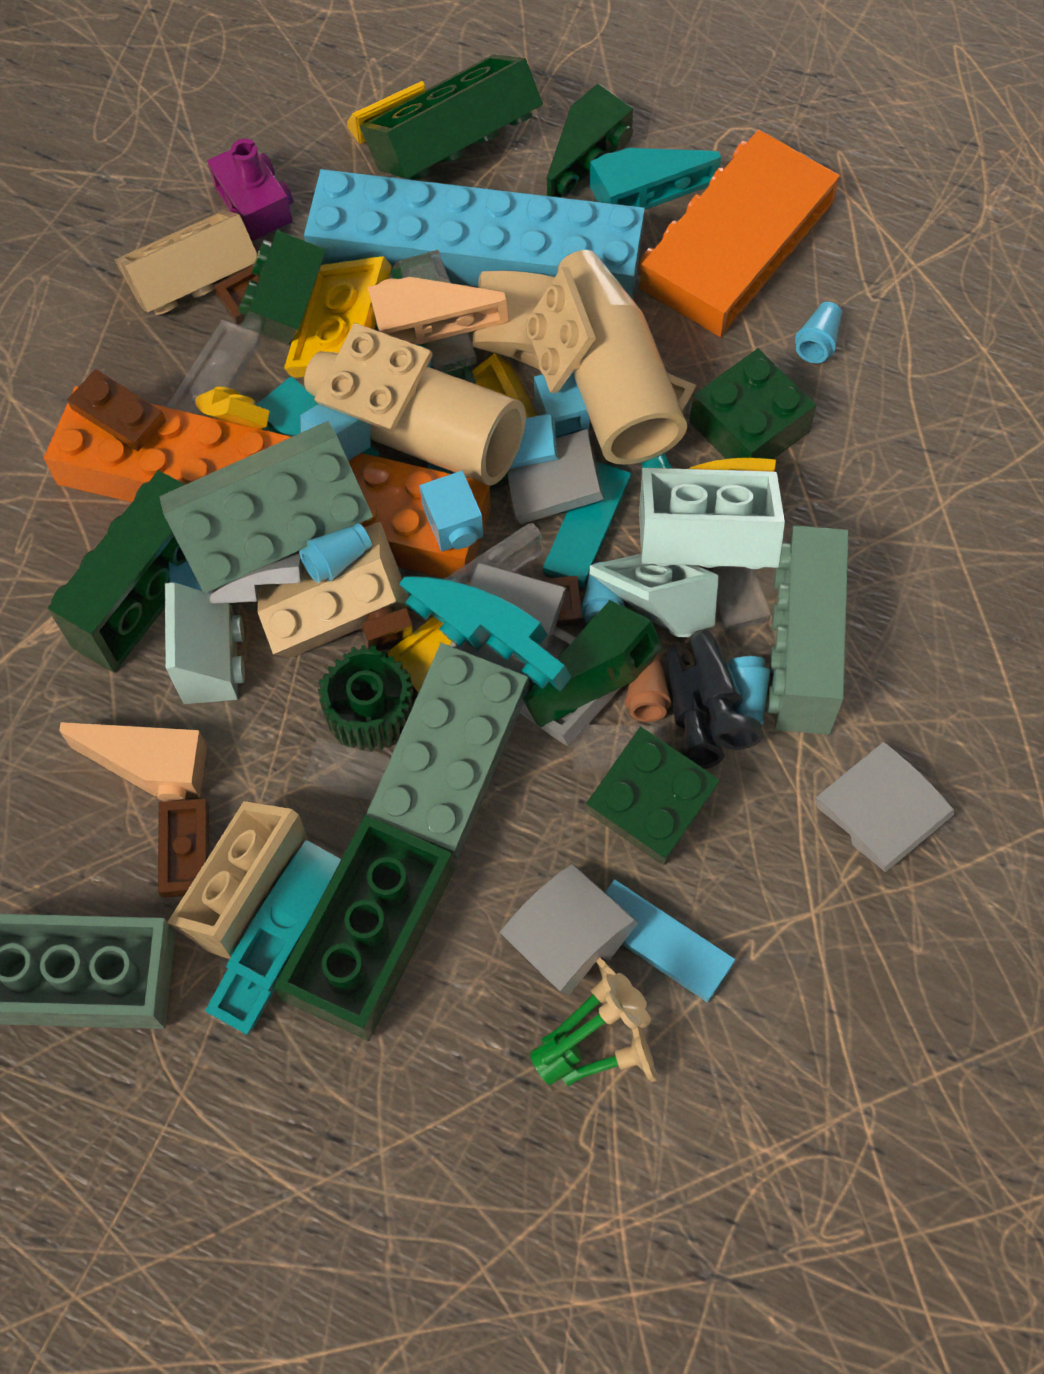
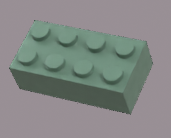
[159,421,373,594]
[767,525,848,735]
[366,643,529,859]
[0,914,176,1029]

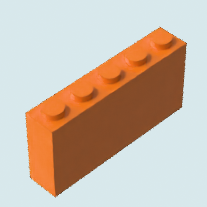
[638,129,840,338]

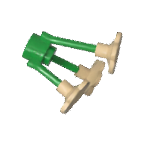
[530,957,658,1087]

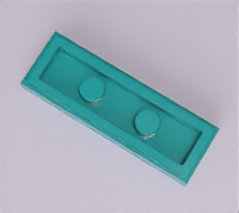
[543,462,631,588]

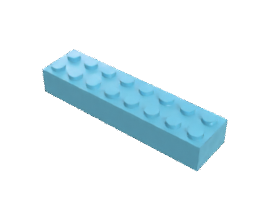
[304,169,645,299]

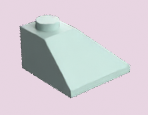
[589,554,719,637]

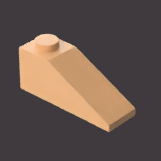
[368,277,509,345]
[59,722,207,802]

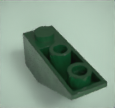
[547,83,633,198]
[523,600,662,727]

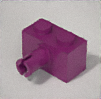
[207,139,294,241]

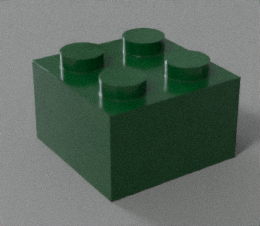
[238,230,326,345]
[690,348,816,460]
[586,726,720,865]

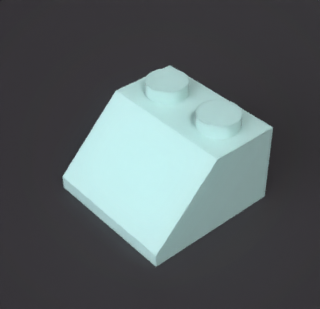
[165,583,245,704]

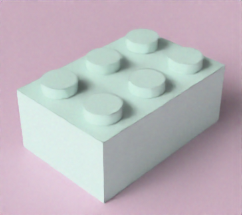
[639,468,785,569]

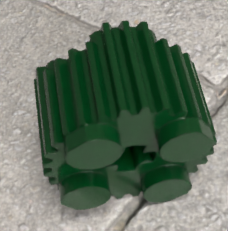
[318,645,415,752]

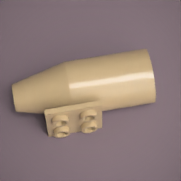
[525,250,687,465]
[304,323,526,486]

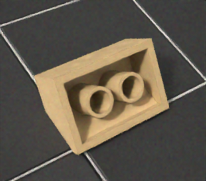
[114,210,257,315]
[257,522,409,657]
[168,801,308,959]

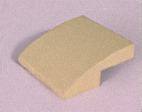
[472,271,555,358]

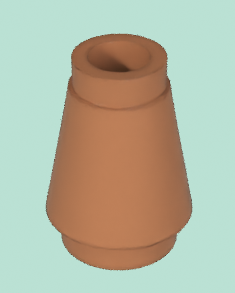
[625,654,671,722]

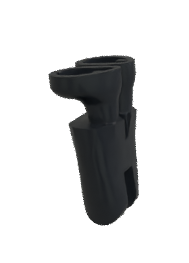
[667,629,763,769]

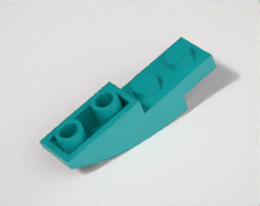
[399,577,572,691]
[205,840,341,1035]

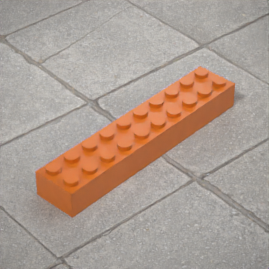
[43,386,491,584]

